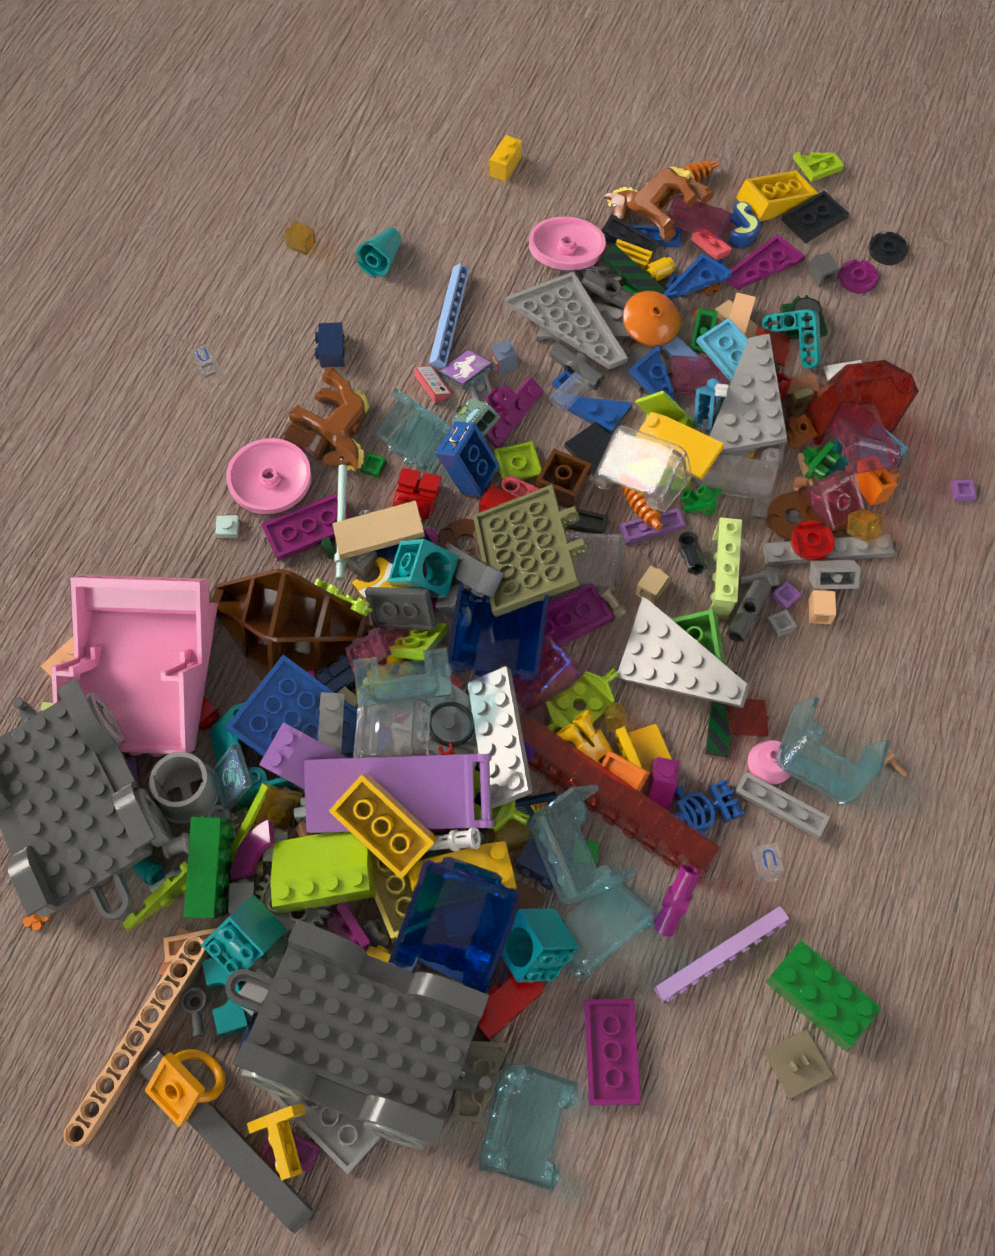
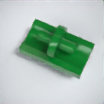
[803,441,841,481]
[681,485,722,516]

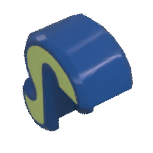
[728,202,761,248]

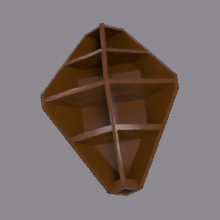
[210,568,373,681]

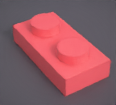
[691,228,732,260]

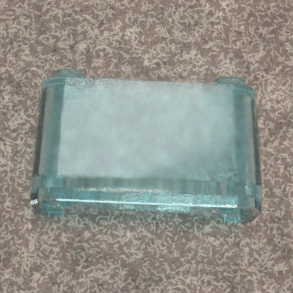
[562,875,658,985]
[478,1064,578,1191]

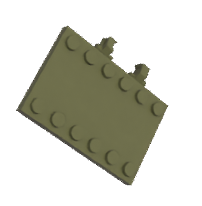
[473,484,589,617]

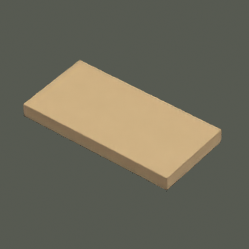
[333,501,425,559]

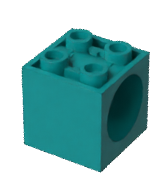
[387,539,459,598]
[201,894,287,975]
[494,909,579,982]

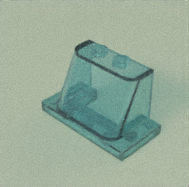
[375,388,451,470]
[353,648,453,707]

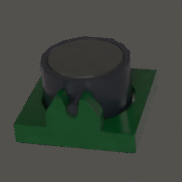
[780,295,828,340]

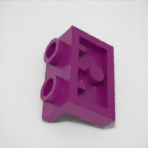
[327,902,371,952]

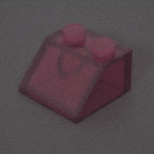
[806,470,865,530]

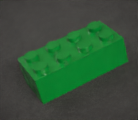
[184,817,234,918]
[765,940,881,1051]

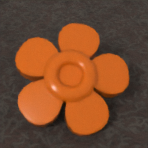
[23,912,50,931]

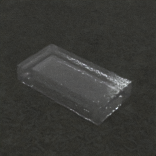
[549,372,590,412]

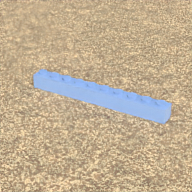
[429,263,470,370]

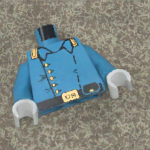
[693,378,729,436]

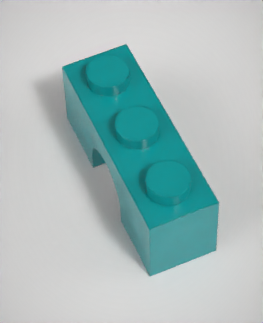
[202,958,254,1038]

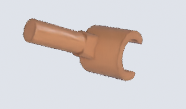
[792,476,806,491]
[877,749,907,777]

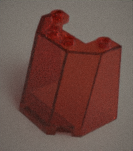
[803,360,919,445]

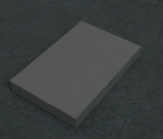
[364,587,437,630]

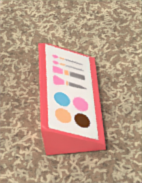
[414,366,452,404]

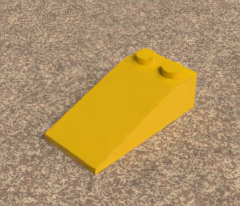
[736,170,819,221]
[629,412,725,479]
[408,841,516,912]

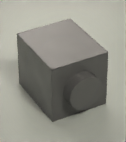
[808,252,840,287]

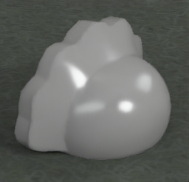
[363,919,389,946]

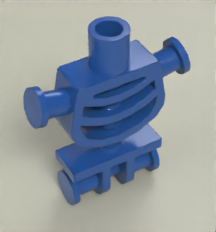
[667,779,745,845]

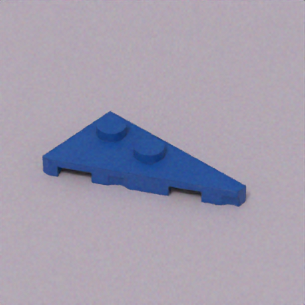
[663,253,733,300]
[628,346,675,401]
[552,394,633,435]

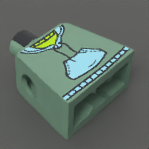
[452,399,501,437]

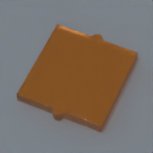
[254,787,303,830]

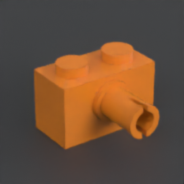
[848,455,900,506]

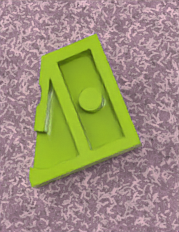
[793,152,844,182]

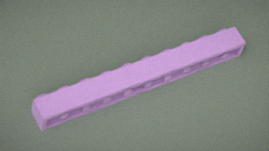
[654,906,789,1003]

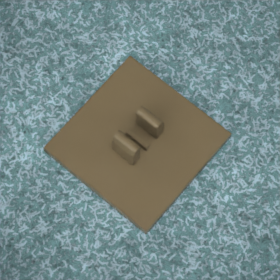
[763,1029,833,1099]

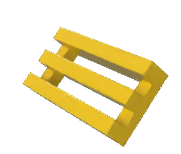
[616,239,653,270]

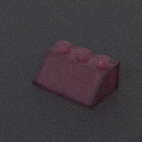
[669,195,733,241]

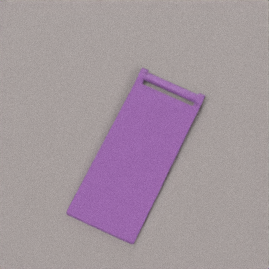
[304,753,494,833]

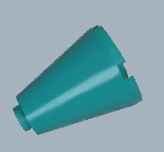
[355,228,402,277]

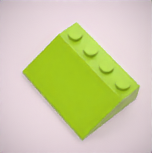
[270,831,376,914]

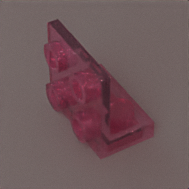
[345,627,405,673]

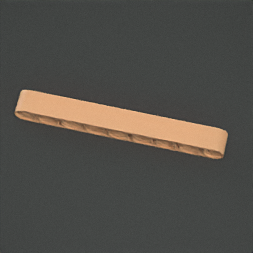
[64,936,209,1146]

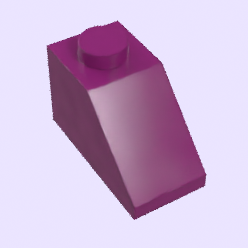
[646,757,680,810]

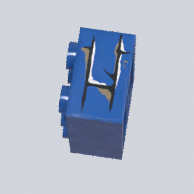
[435,421,500,497]

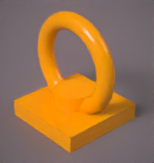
[145,1049,226,1127]

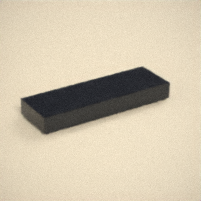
[602,214,660,257]

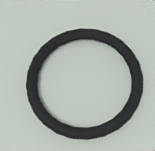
[427,702,475,747]

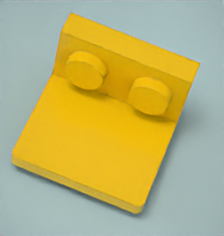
[614,724,672,772]

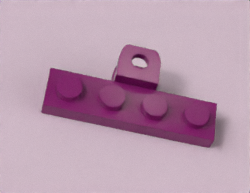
[484,377,544,448]

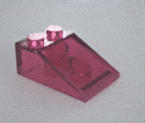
[512,636,586,712]

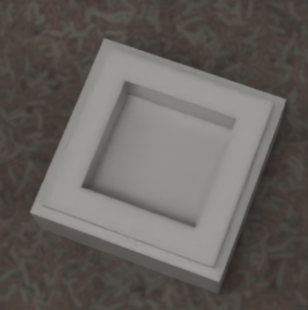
[766,609,798,638]

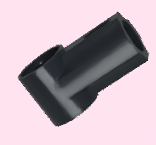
[678,532,707,575]

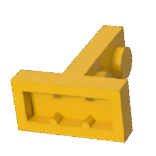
[247,1103,306,1181]

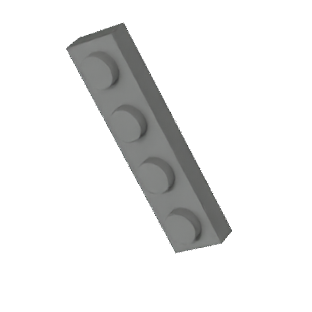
[735,772,830,839]

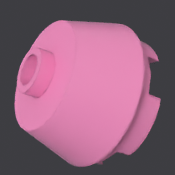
[748,740,794,785]

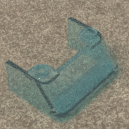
[776,697,890,804]
[529,785,637,905]

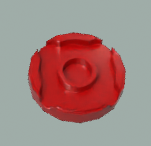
[791,520,835,561]

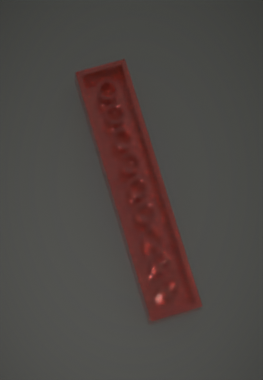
[520,712,721,882]

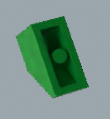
[690,307,718,352]

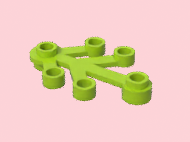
[314,578,372,616]

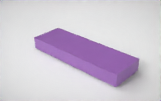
[619,508,686,545]

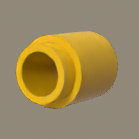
[646,257,676,282]

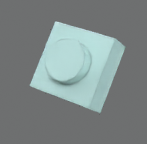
[215,515,239,538]

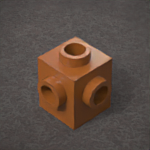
[785,414,818,449]

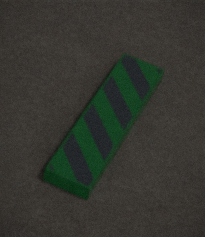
[601,244,666,294]
[705,671,737,757]

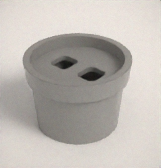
[149,752,223,828]

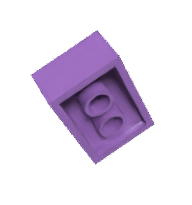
[259,723,347,789]

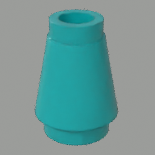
[131,858,164,885]

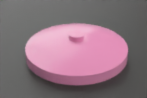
[529,217,606,270]
[226,438,311,514]

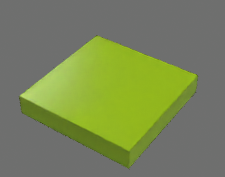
[493,441,542,482]

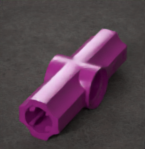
[653,864,701,937]

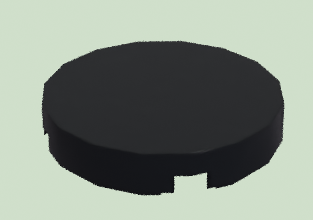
[869,232,908,265]

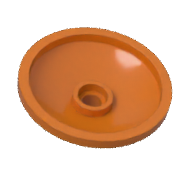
[623,291,681,347]

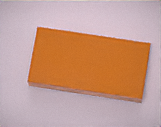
[598,751,650,794]

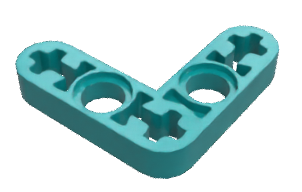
[762,309,821,368]

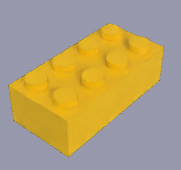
[329,772,438,879]

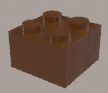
[536,448,592,507]

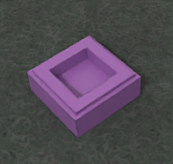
[950,480,977,502]
[771,581,802,610]

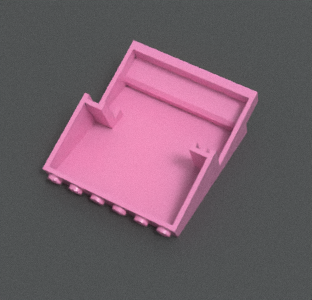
[51,575,218,757]

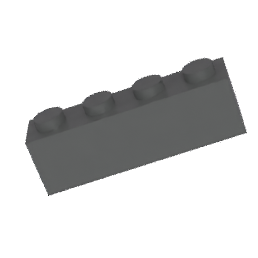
[444,542,504,598]

